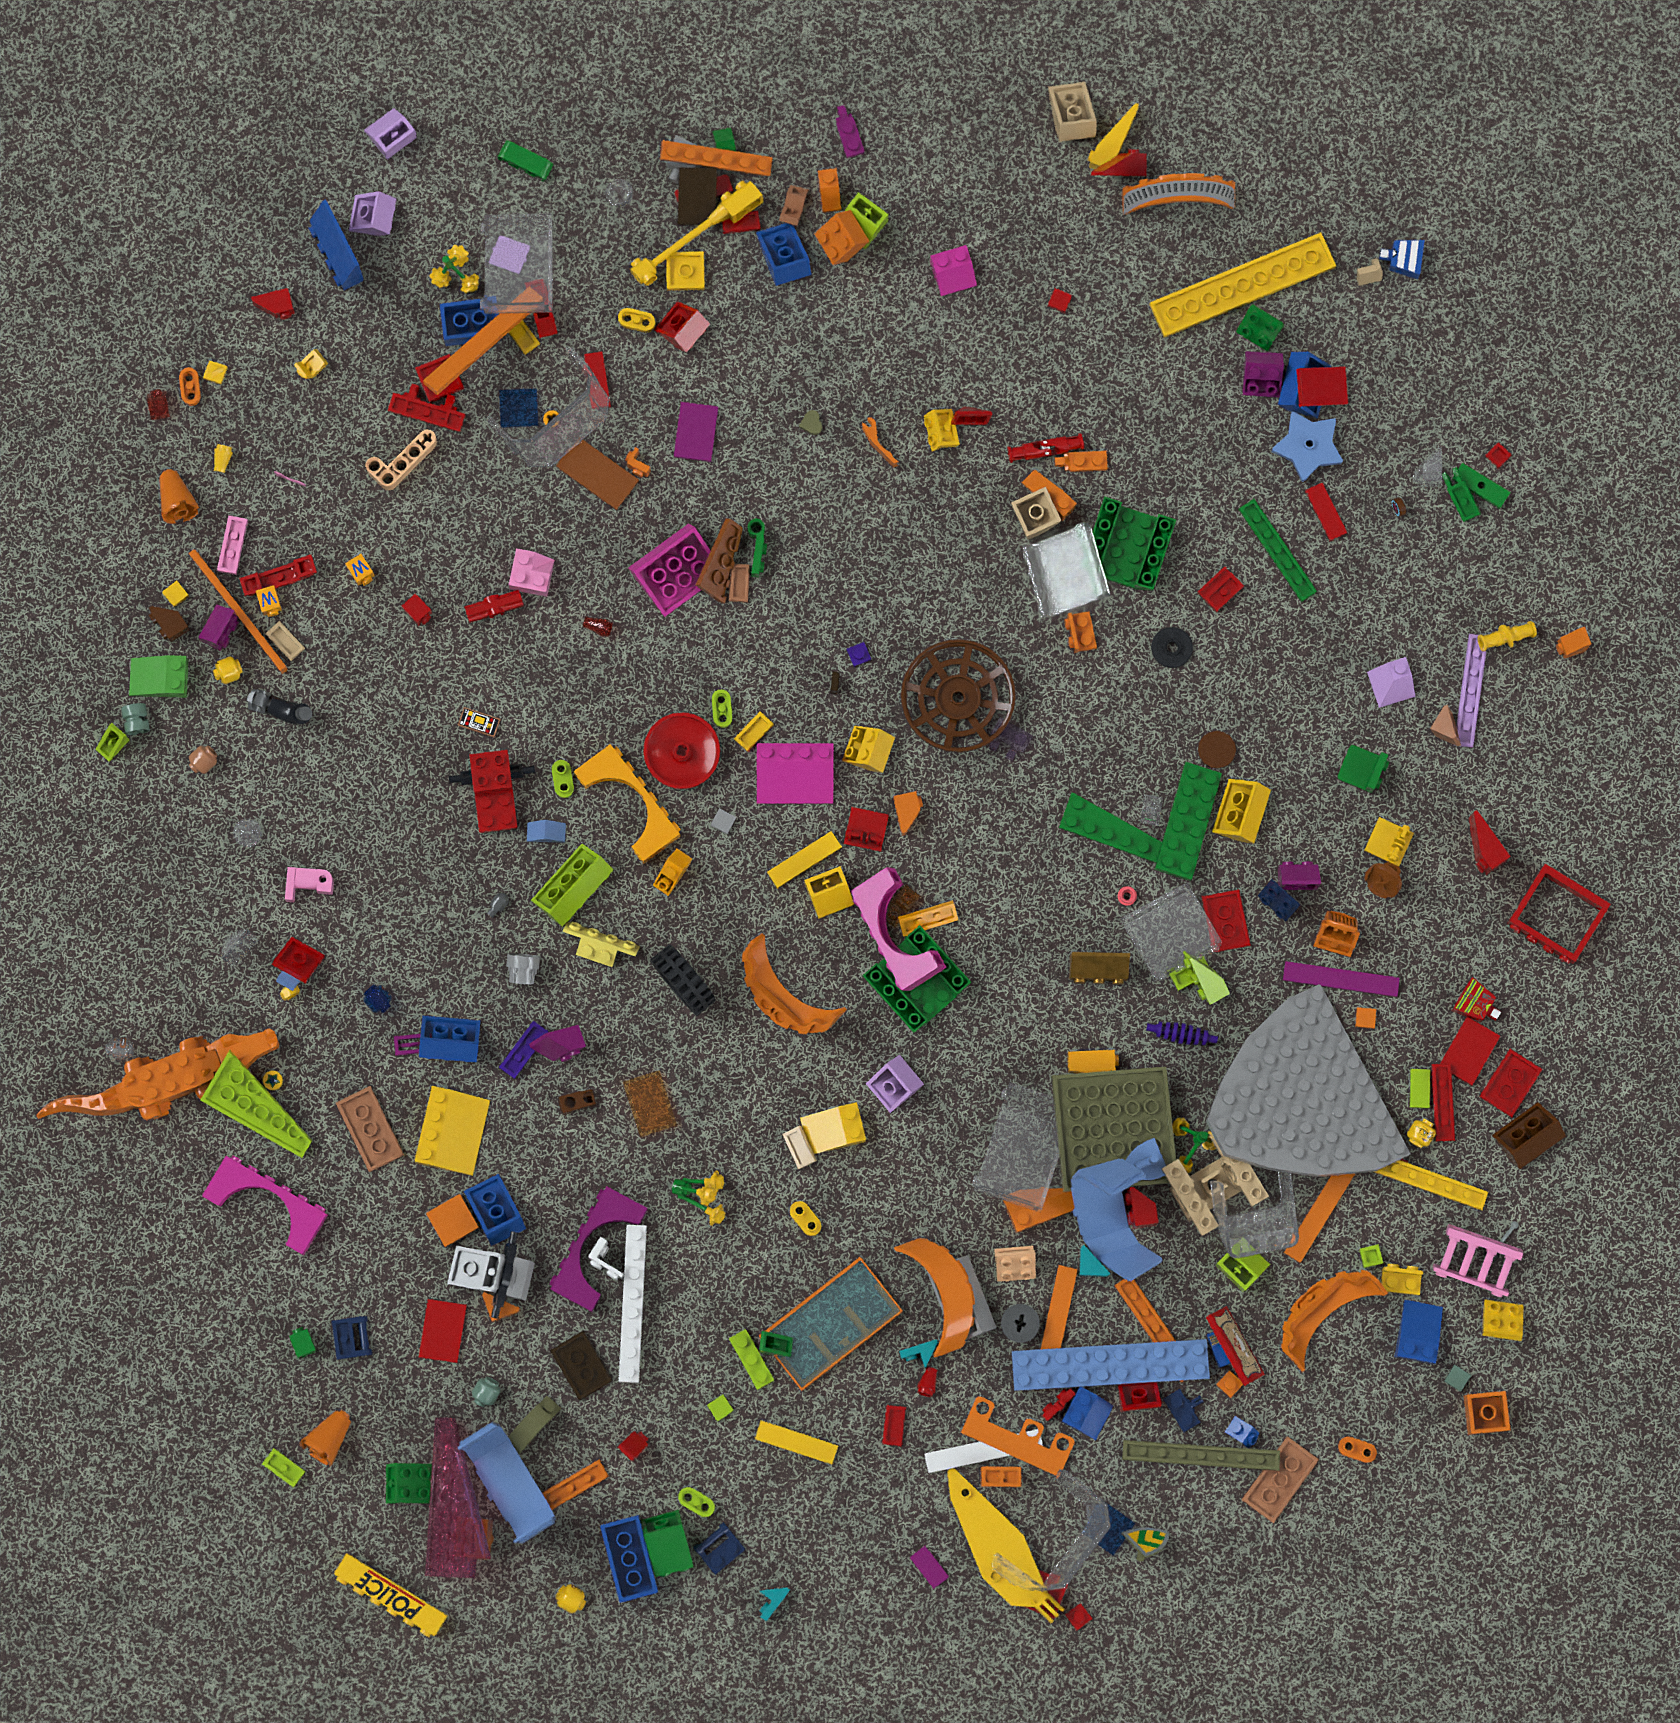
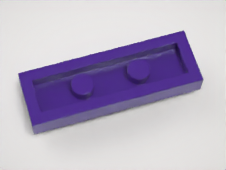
[499,1021,548,1079]

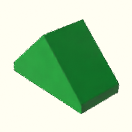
[713,128,736,151]
[759,1331,793,1357]

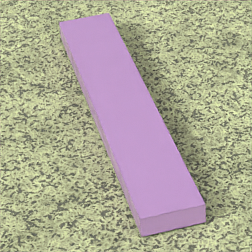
[1456,634,1486,748]

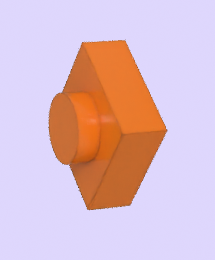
[1216,1370,1243,1398]

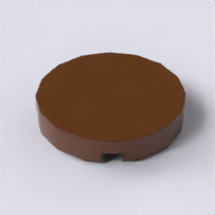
[1198,731,1236,769]

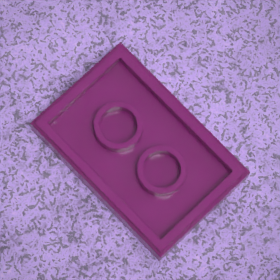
[674,402,718,462]

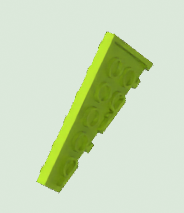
[201,1050,312,1158]

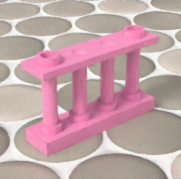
[1433,1224,1523,1297]

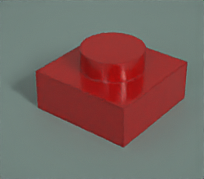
[1065,1603,1092,1631]

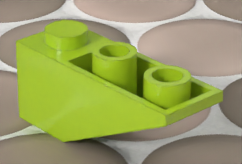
[1182,951,1230,1005]

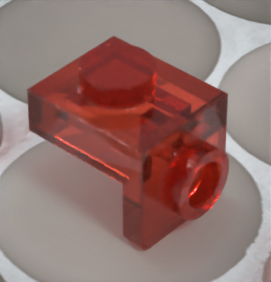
[147,389,170,420]

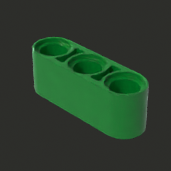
[497,141,553,182]

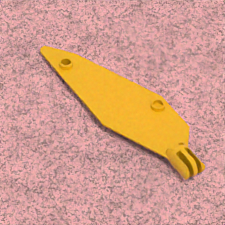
[947,1468,1065,1624]

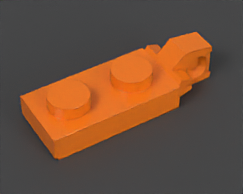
[1054,451,1108,472]

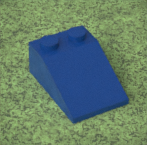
[756,223,811,286]
[464,1174,526,1246]
[1395,1300,1443,1365]

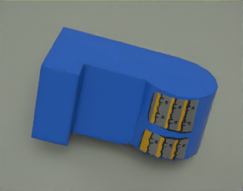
[1206,1332,1231,1368]

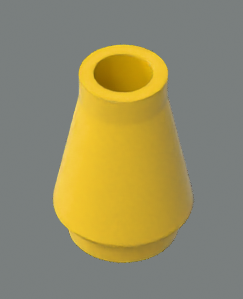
[214,444,233,473]

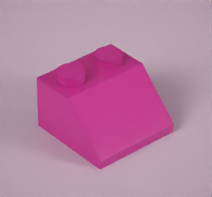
[930,245,977,296]

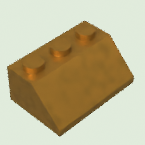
[1069,952,1130,985]

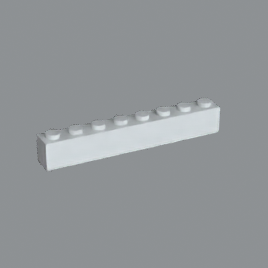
[619,1225,647,1383]

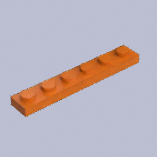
[660,140,772,176]

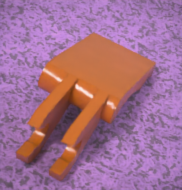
[862,417,899,468]

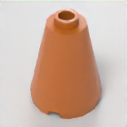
[159,469,199,524]
[299,1410,351,1466]

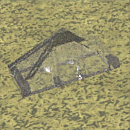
[221,928,259,969]

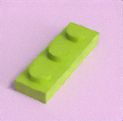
[729,1329,774,1390]

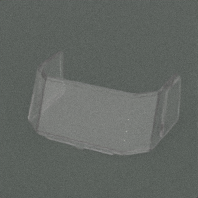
[487,346,609,467]
[991,1469,1110,1591]

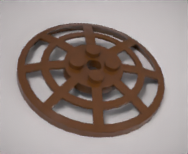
[901,639,1016,753]

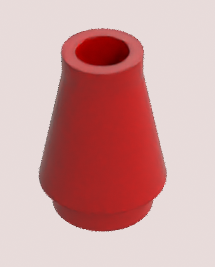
[917,1367,938,1397]

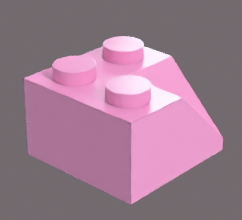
[509,548,555,597]

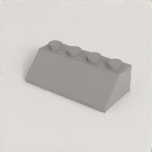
[927,1255,997,1341]

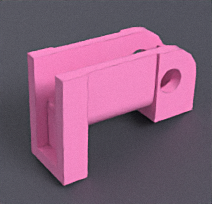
[285,867,334,902]

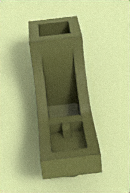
[508,1396,561,1455]

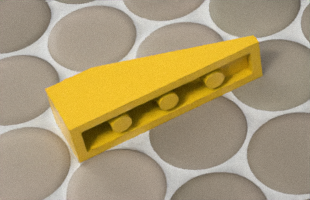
[1087,103,1139,170]

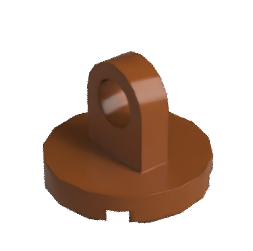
[1364,862,1402,898]

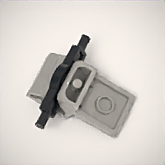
[447,1231,535,1319]

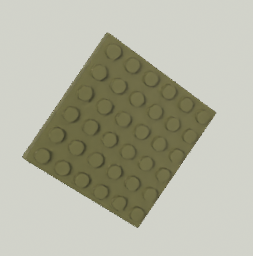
[1051,1067,1176,1192]

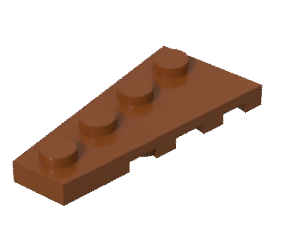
[695,518,743,604]

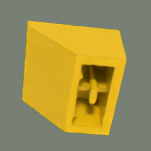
[842,726,895,773]
[804,866,854,919]

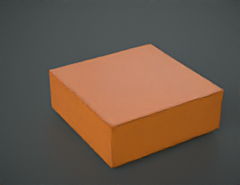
[1355,1007,1376,1029]

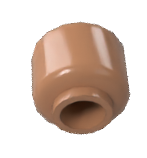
[189,745,218,774]

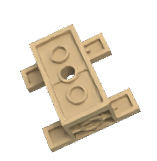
[1161,1138,1269,1236]

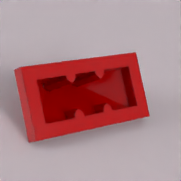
[951,406,992,425]

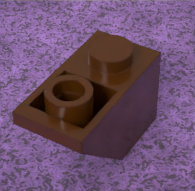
[148,606,190,642]

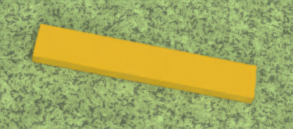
[1374,1160,1488,1210]

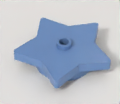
[1271,412,1343,482]

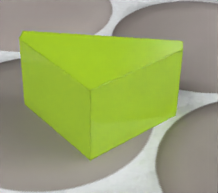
[95,723,129,762]

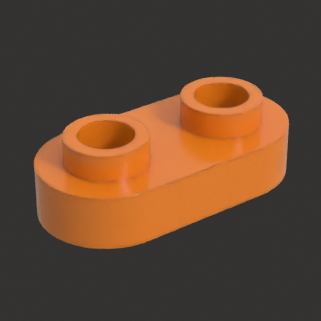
[179,367,201,406]
[1338,1437,1377,1463]

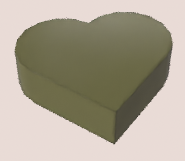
[799,410,822,435]

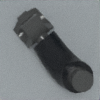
[246,688,312,725]

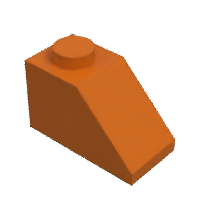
[818,168,841,213]
[1556,626,1591,659]
[893,791,923,836]

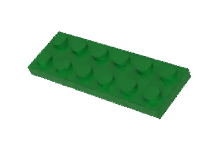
[1154,762,1222,881]

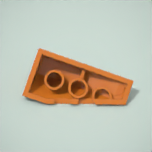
[1002,1188,1075,1233]

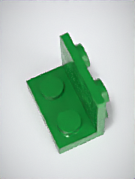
[386,1463,432,1504]

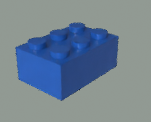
[440,297,501,346]

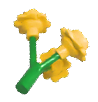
[429,245,480,294]

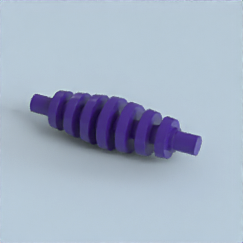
[1146,1021,1218,1046]

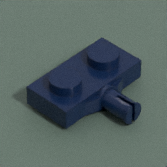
[1164,1389,1204,1432]

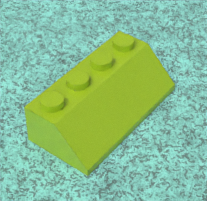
[531,844,613,927]

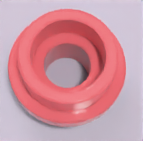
[1117,886,1137,906]

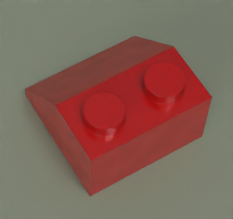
[654,301,710,352]

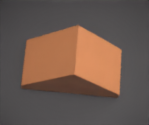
[1430,705,1461,746]

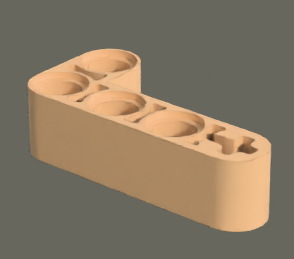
[365,430,437,490]

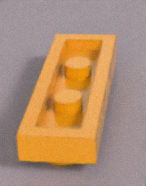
[898,900,958,937]

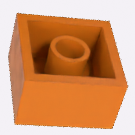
[814,210,869,265]
[1463,1391,1510,1435]

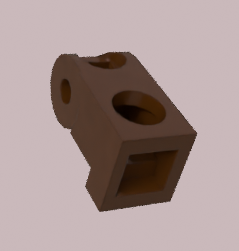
[558,1089,596,1116]

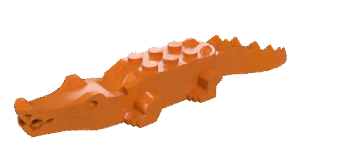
[37,1028,279,1120]

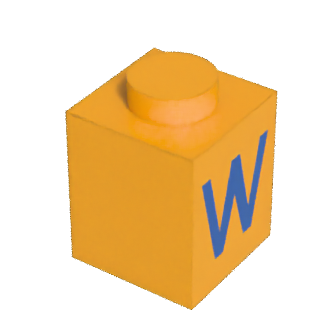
[345,554,375,586]
[256,585,282,617]

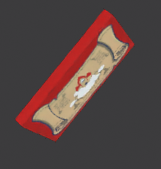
[1206,1306,1265,1386]

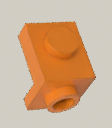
[625,447,651,478]

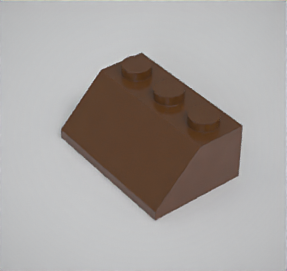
[1492,1102,1566,1169]

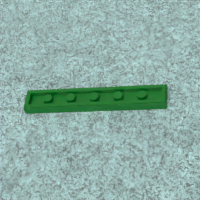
[1238,499,1317,602]

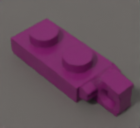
[835,105,865,158]

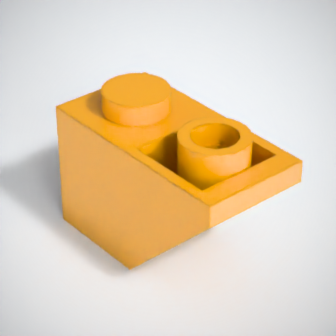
[653,849,692,896]

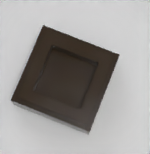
[830,672,840,694]

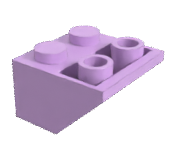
[364,108,417,159]

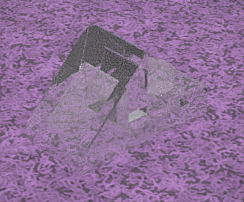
[1139,794,1163,827]

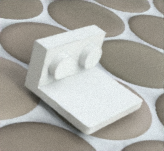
[588,1237,624,1281]

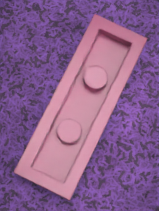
[217,516,248,575]

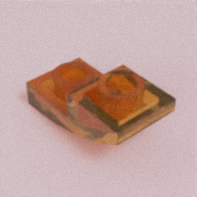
[886,885,921,928]

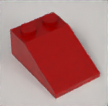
[1468,810,1511,875]

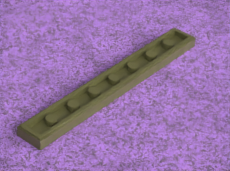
[1122,1440,1280,1471]

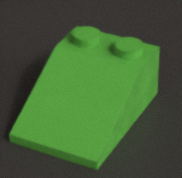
[129,655,189,698]

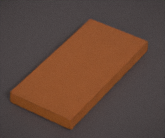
[556,436,639,511]

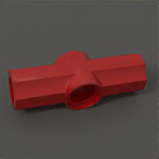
[464,590,524,623]

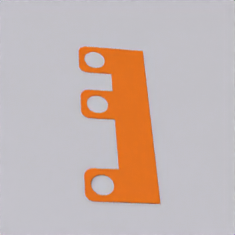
[961,1397,1074,1477]

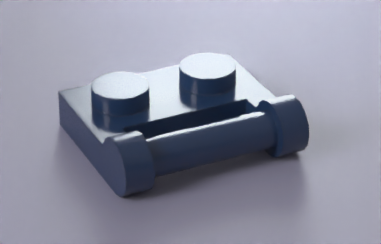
[332,1316,372,1360]
[693,1522,746,1575]

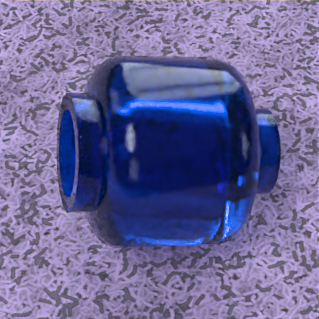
[363,984,392,1013]

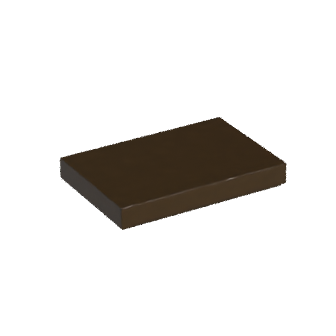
[677,167,717,225]
[550,1330,613,1401]

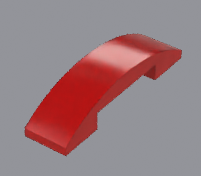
[239,554,317,597]

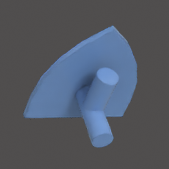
[1125,1138,1166,1180]

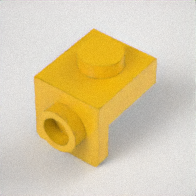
[294,349,328,379]

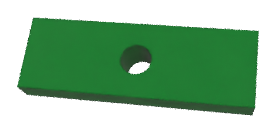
[1451,463,1510,509]

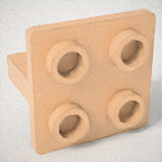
[994,1246,1036,1282]

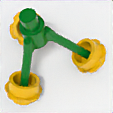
[1172,1118,1216,1173]

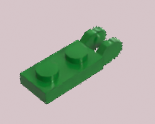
[1442,467,1481,522]

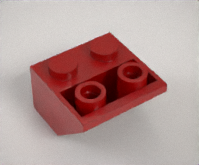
[1124,1187,1159,1229]

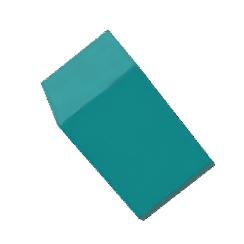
[1079,1245,1110,1277]

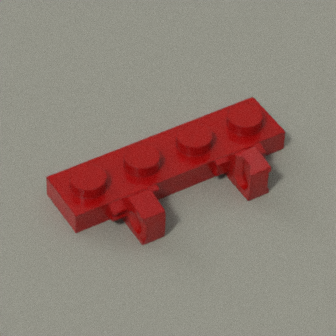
[388,384,466,433]

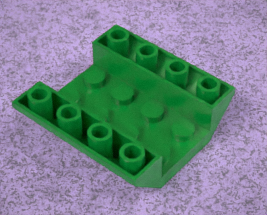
[1081,496,1176,591]
[862,925,971,1033]

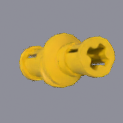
[1477,621,1537,651]

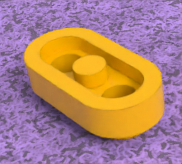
[618,308,655,333]
[790,1201,821,1236]

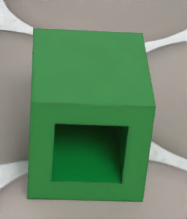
[289,1327,317,1359]

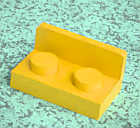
[924,409,960,451]
[1381,1264,1423,1295]

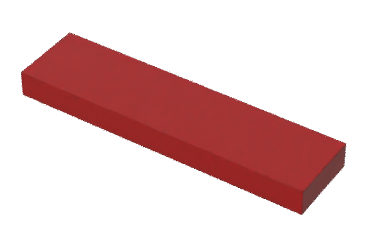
[1431,1063,1455,1142]

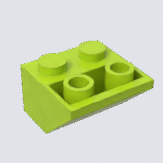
[845,192,889,250]
[1215,1238,1270,1292]

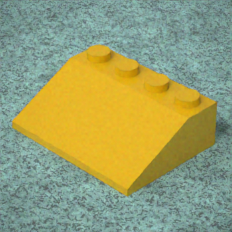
[414,1086,490,1176]

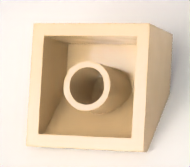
[1011,487,1061,540]

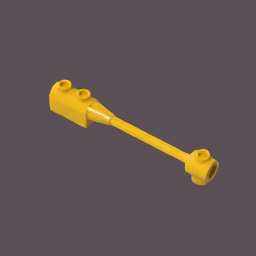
[630,181,764,286]

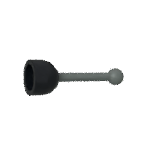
[1483,1221,1518,1263]

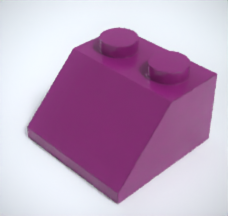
[1278,861,1321,890]
[529,1025,586,1062]

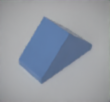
[527,820,566,843]

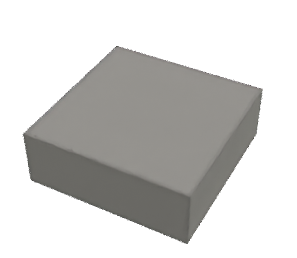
[710,808,736,835]

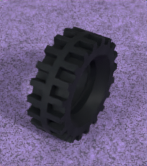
[650,944,716,1016]

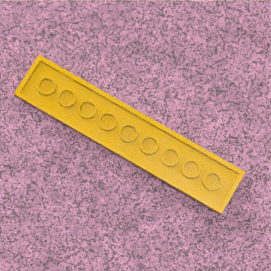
[1149,233,1336,338]

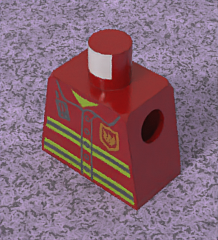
[1451,977,1501,1022]

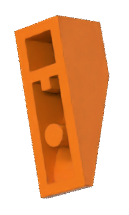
[1022,470,1077,521]

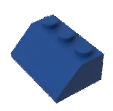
[1278,352,1331,418]
[419,1015,480,1062]

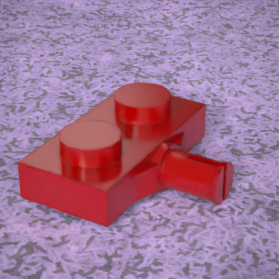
[1042,1388,1076,1422]

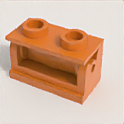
[981,1466,1021,1487]

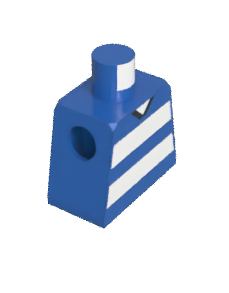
[1379,240,1425,279]

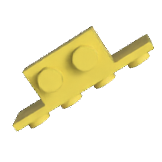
[563,922,640,967]

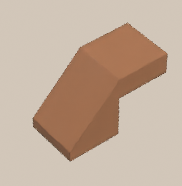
[779,185,808,226]

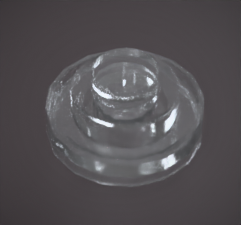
[233,818,262,847]

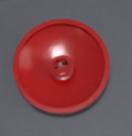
[643,712,720,789]

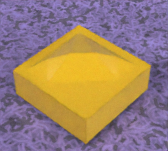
[203,360,228,385]

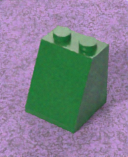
[641,1510,694,1577]

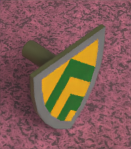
[1122,1527,1169,1561]

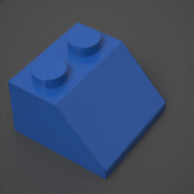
[1061,1386,1113,1440]

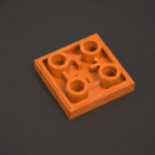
[426,1194,479,1247]

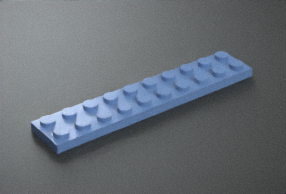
[1012,1339,1210,1391]

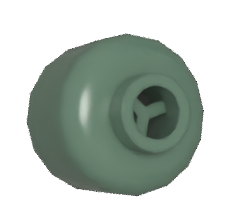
[472,1376,501,1407]

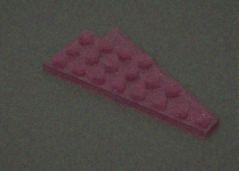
[425,1418,491,1578]

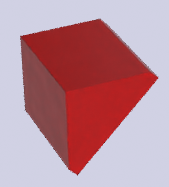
[1118,1382,1162,1412]

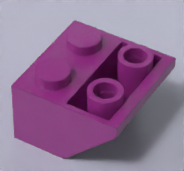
[1242,351,1284,397]
[198,604,239,651]

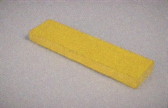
[767,831,842,889]

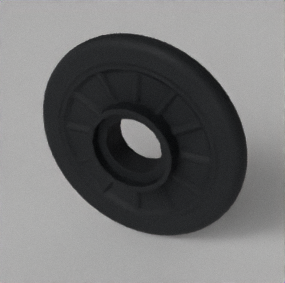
[1151,627,1193,668]

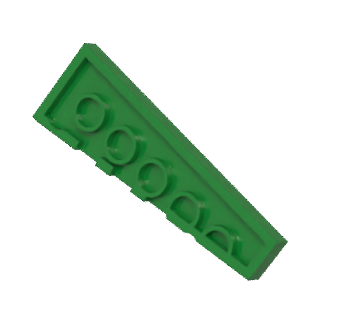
[1059,792,1162,863]

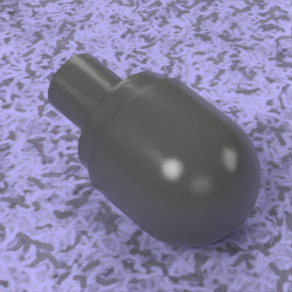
[487,893,509,918]

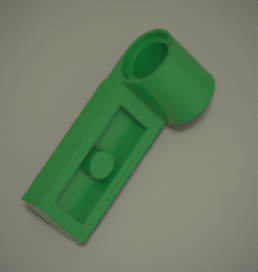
[748,518,767,578]

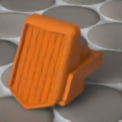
[1314,911,1360,957]

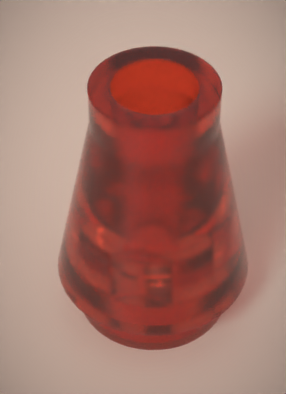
[583,616,613,637]

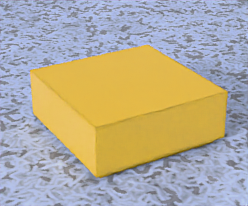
[162,581,189,607]

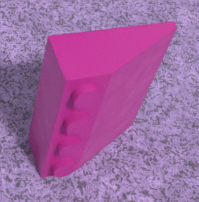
[628,523,711,617]
[757,743,833,804]

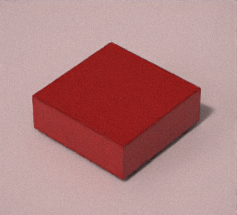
[1048,288,1072,313]
[1485,442,1512,469]

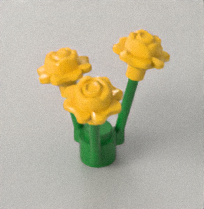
[672,1171,725,1226]

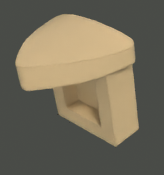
[1357,258,1382,286]

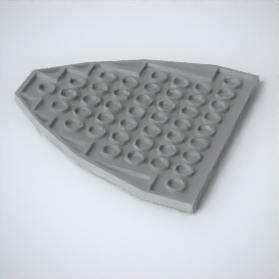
[1206,984,1411,1177]

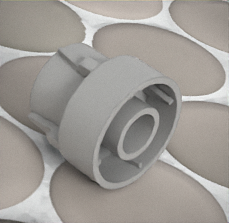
[506,953,540,984]

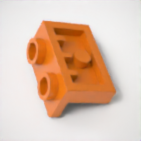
[1064,611,1097,653]

